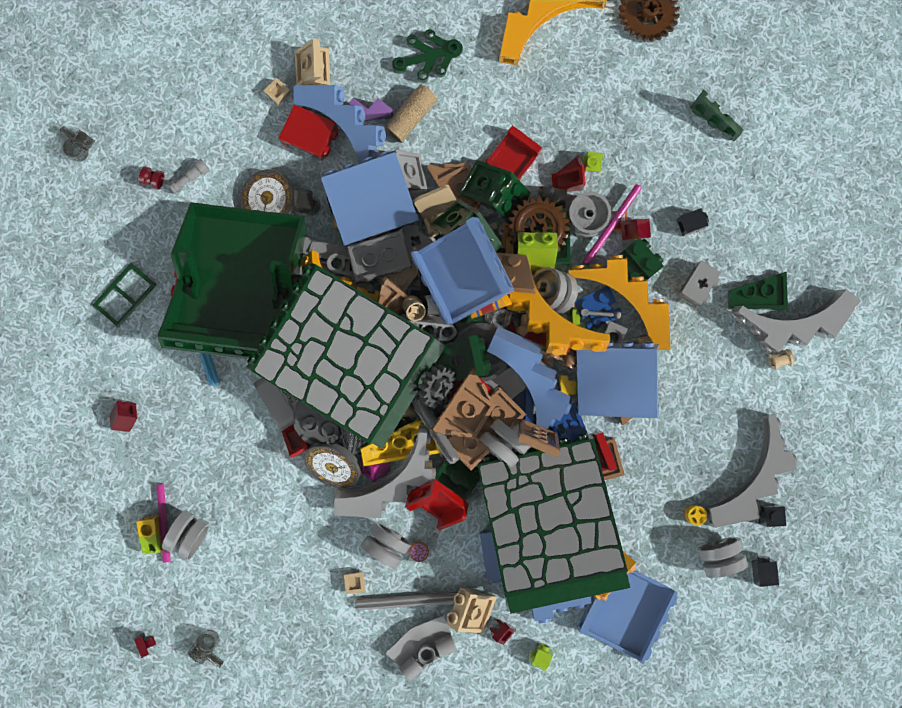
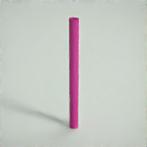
[582,184,642,266]

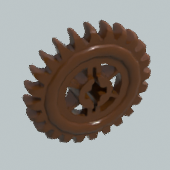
[618,0,680,42]
[506,196,570,252]

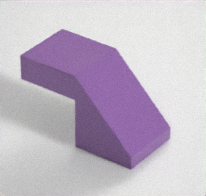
[349,98,393,121]

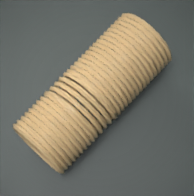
[384,84,437,143]

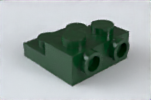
[619,239,664,281]
[433,459,480,501]

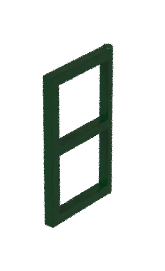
[93,263,157,328]

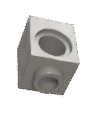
[603,321,628,343]

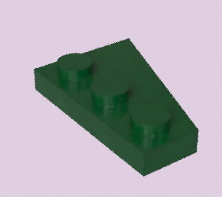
[690,89,744,141]
[728,271,788,310]

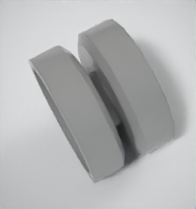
[566,192,611,238]
[533,267,578,314]
[479,418,531,468]
[162,510,210,562]
[361,521,412,569]
[698,537,749,578]

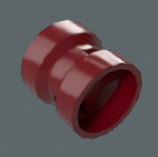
[138,166,165,190]

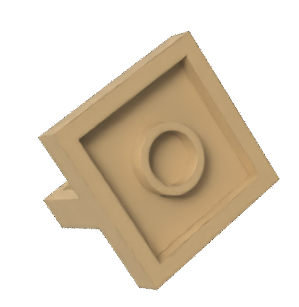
[295,38,330,85]

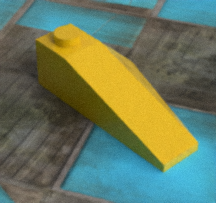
[360,417,441,466]

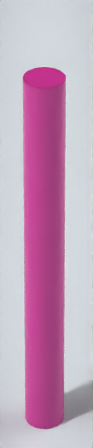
[156,484,171,563]

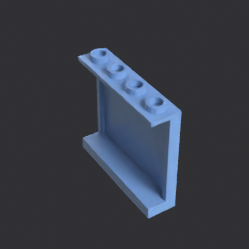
[321,150,419,245]
[411,217,515,325]
[577,341,659,418]
[577,570,677,664]

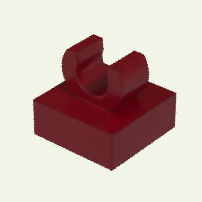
[489,619,516,645]
[134,635,156,658]

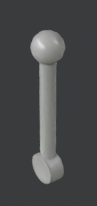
[581,309,621,319]

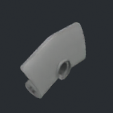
[386,615,457,681]

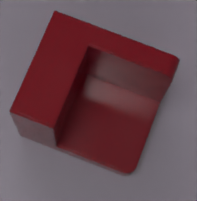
[621,219,651,241]
[110,401,137,432]

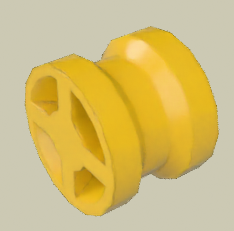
[684,505,707,526]

